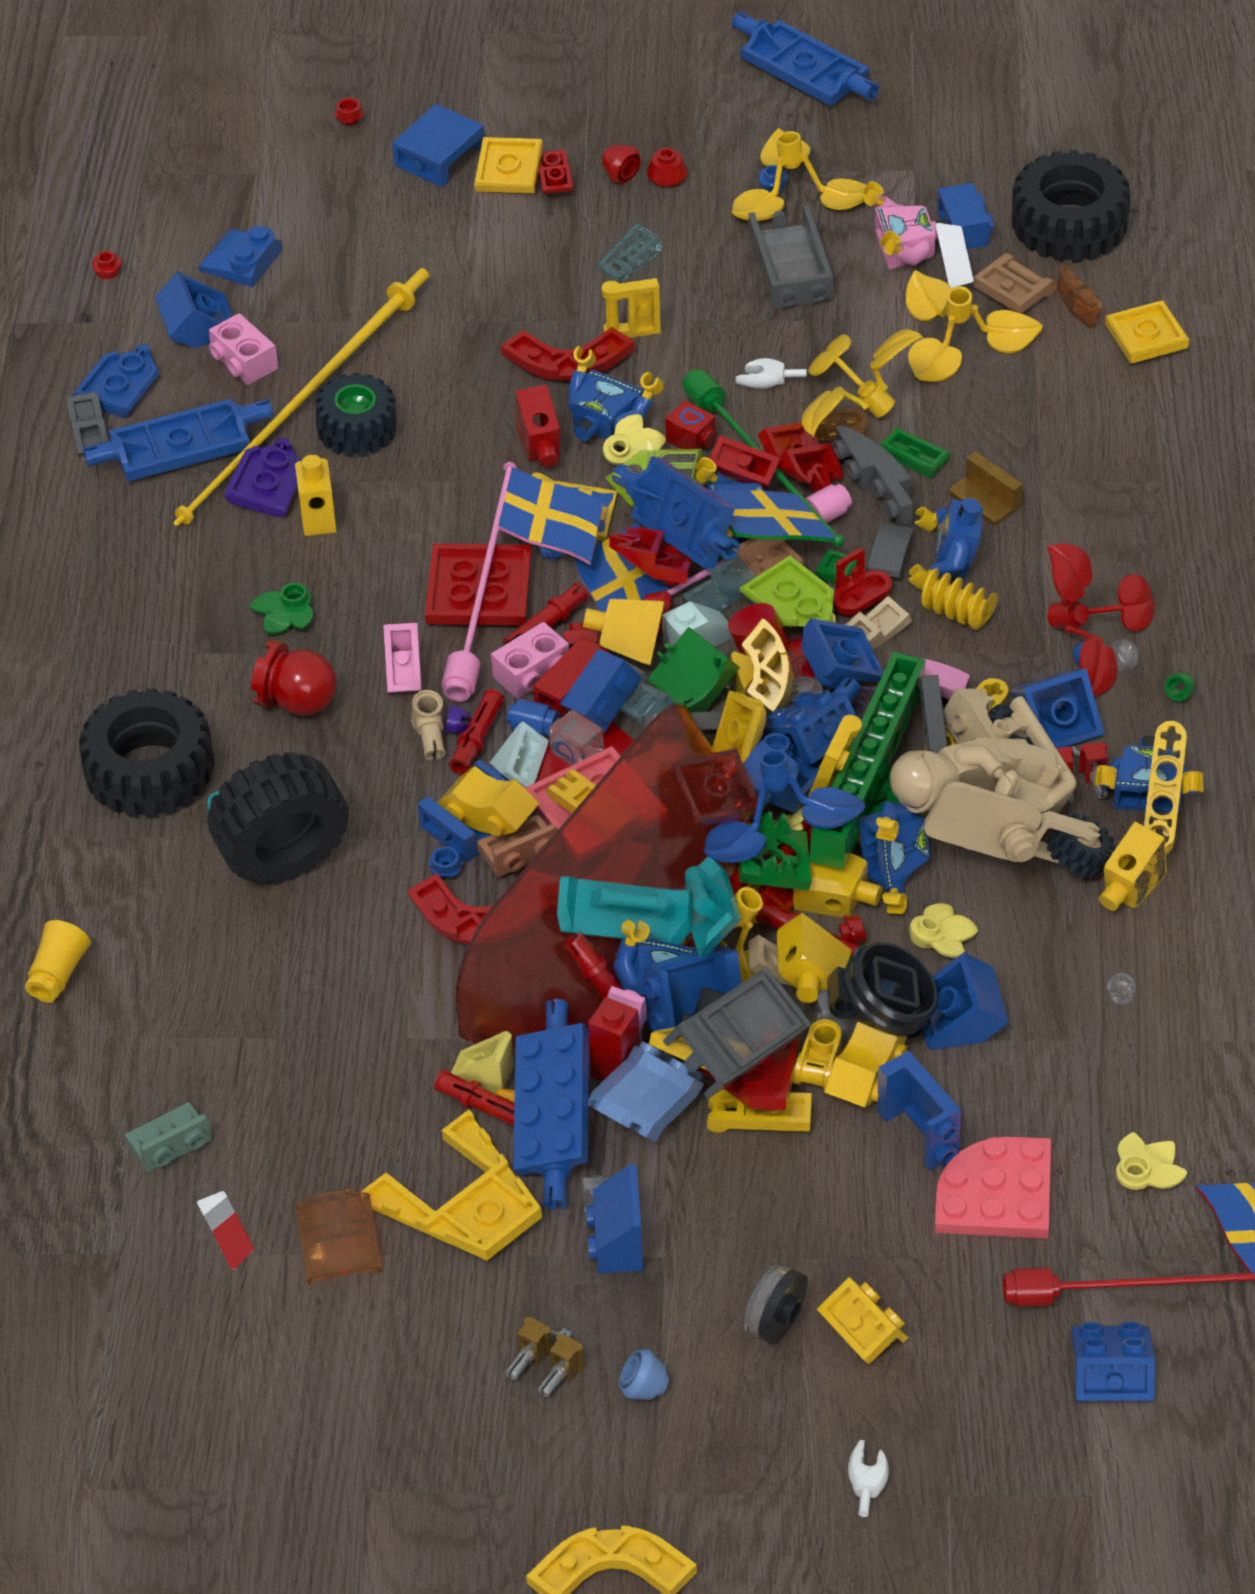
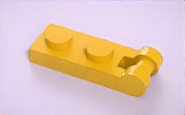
[707,1090,812,1133]

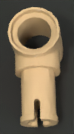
[411,690,446,761]

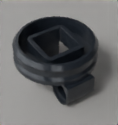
[827,942,938,1039]

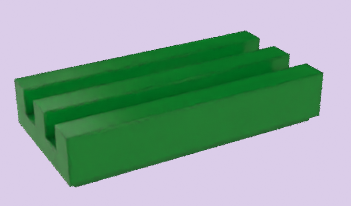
[880,427,950,479]

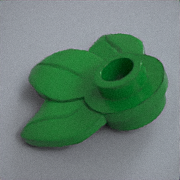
[249,582,313,635]

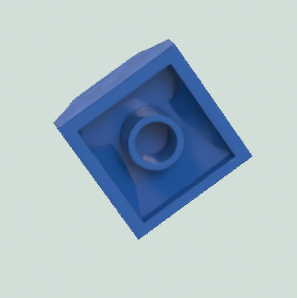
[198,226,282,288]
[801,618,884,688]

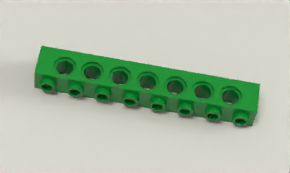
[809,652,926,870]

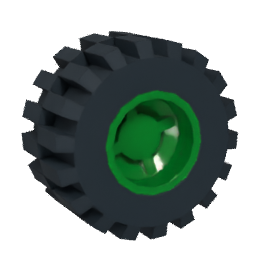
[315,373,396,457]

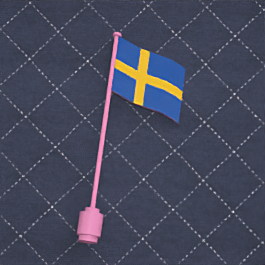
[442,462,603,702]
[575,484,852,612]

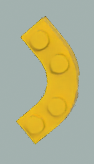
[526,1525,697,1594]

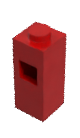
[533,637,609,723]
[588,997,640,1081]

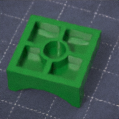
[647,626,740,713]

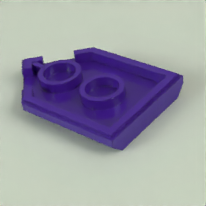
[224,437,302,517]

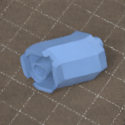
[588,1041,704,1142]

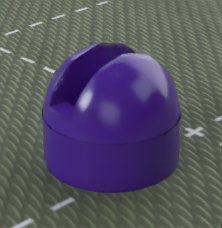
[445,705,471,734]

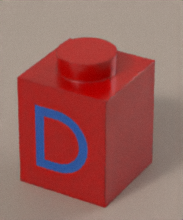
[665,401,717,451]

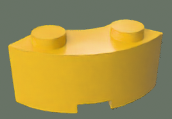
[742,619,793,714]
[437,766,540,836]
[824,1021,908,1107]

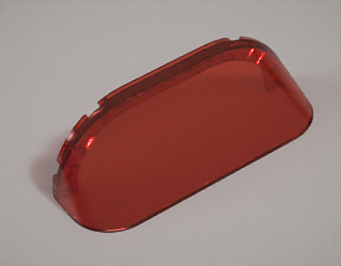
[456,703,753,1047]

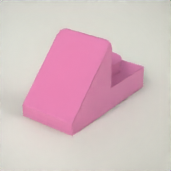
[383,623,422,693]

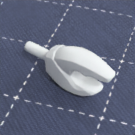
[736,358,807,389]
[848,1440,889,1517]

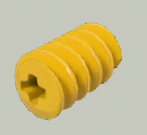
[921,568,998,630]

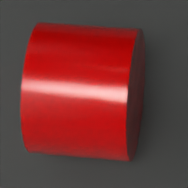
[728,603,789,656]

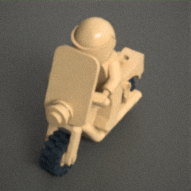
[890,688,1116,878]

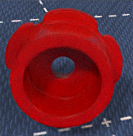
[334,98,364,125]
[92,251,122,279]
[838,914,867,944]

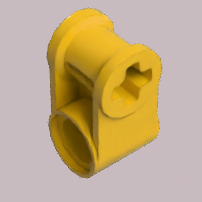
[793,1019,842,1091]

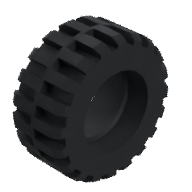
[1011,150,1131,262]
[79,688,214,818]
[207,752,349,884]

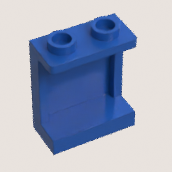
[392,104,485,187]
[417,760,507,863]
[643,944,744,1032]
[877,1051,961,1171]

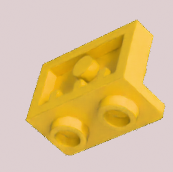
[817,1277,909,1364]

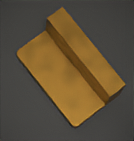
[949,452,1023,526]

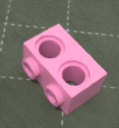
[209,313,279,385]
[491,622,569,699]

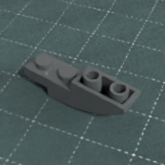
[832,425,913,528]

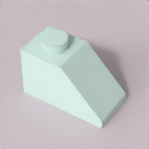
[662,601,732,647]

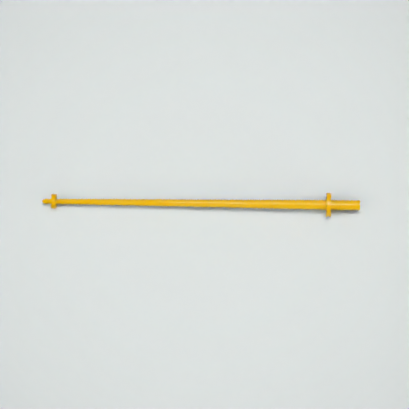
[173,268,429,526]

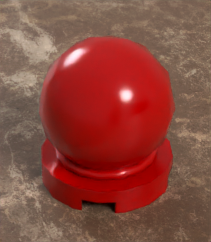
[251,639,336,716]

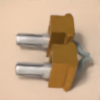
[505,1317,584,1397]

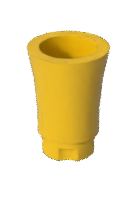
[25,920,91,1003]

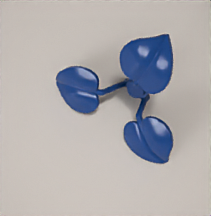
[703,741,865,863]

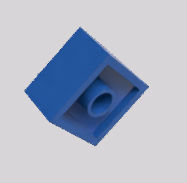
[155,271,233,348]
[1010,668,1105,748]
[923,952,1009,1050]
[586,1164,643,1274]

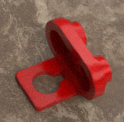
[833,548,892,617]

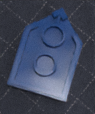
[73,344,159,418]

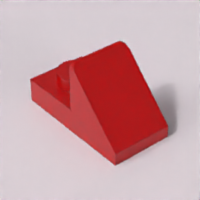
[709,435,780,488]

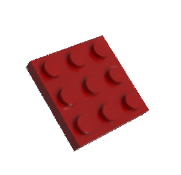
[425,543,532,626]

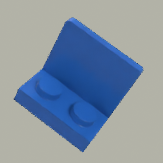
[763,690,857,764]
[1071,1322,1155,1401]

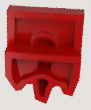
[757,422,844,493]
[609,527,693,585]

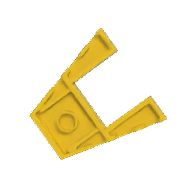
[358,1109,543,1261]

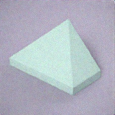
[490,722,549,788]

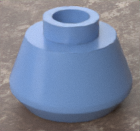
[619,1349,669,1400]

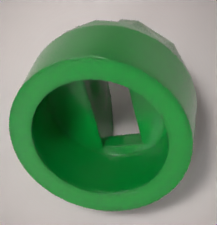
[1165,672,1195,701]

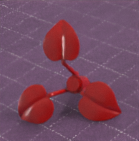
[1046,543,1155,698]

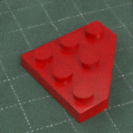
[698,1033,801,1111]

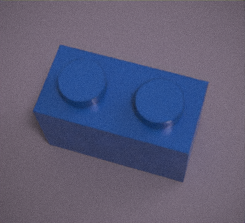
[937,183,994,249]
[560,649,642,733]

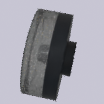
[742,1262,808,1345]

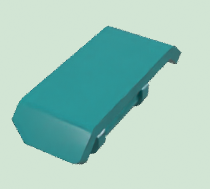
[685,857,742,958]
[557,876,693,945]

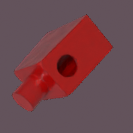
[515,384,560,467]

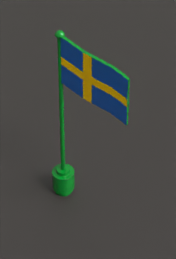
[682,369,845,547]

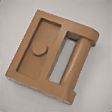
[973,253,1057,314]

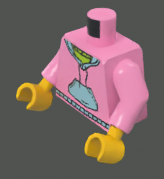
[863,181,949,269]

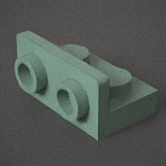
[124,1102,212,1173]

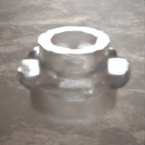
[1111,639,1139,671]

